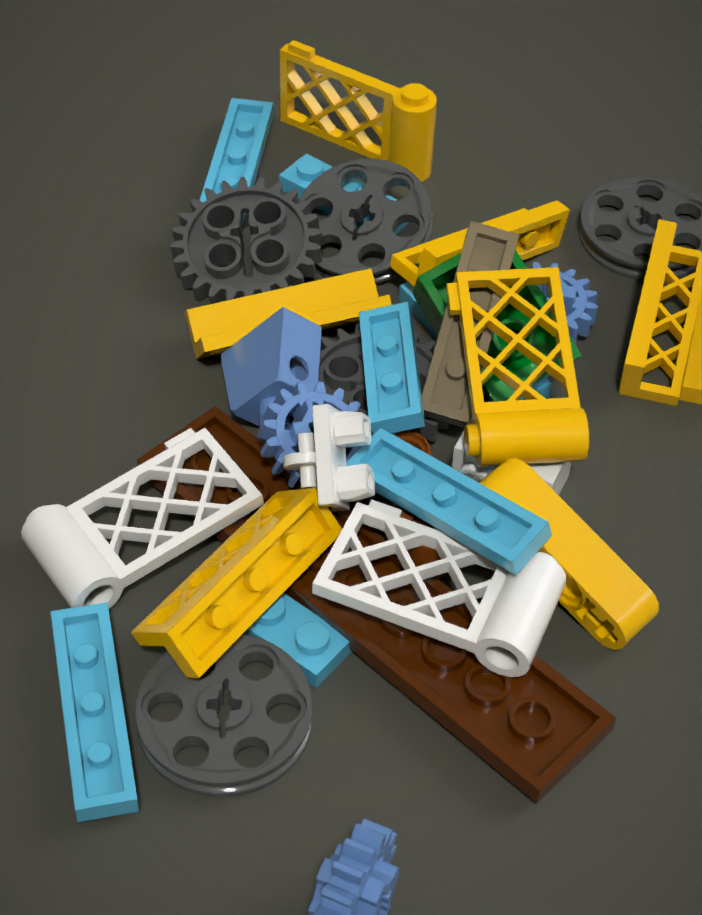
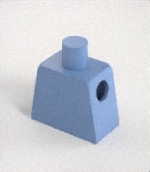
[221,307,322,430]

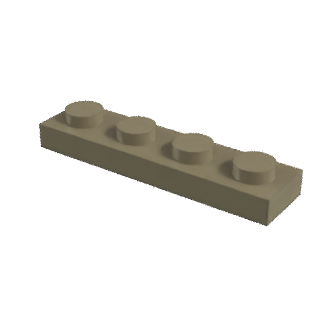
[422,221,519,428]

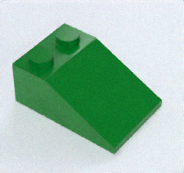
[413,249,582,402]

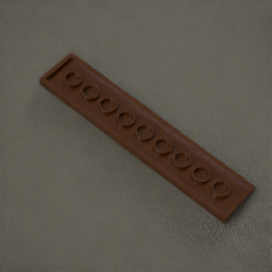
[137,406,616,803]

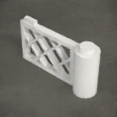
[21,428,264,609]
[312,500,566,677]

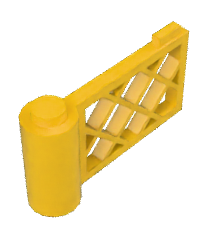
[280,40,437,182]
[446,267,589,467]

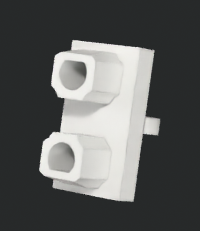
[283,404,375,512]

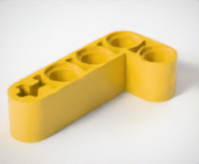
[479,458,659,650]

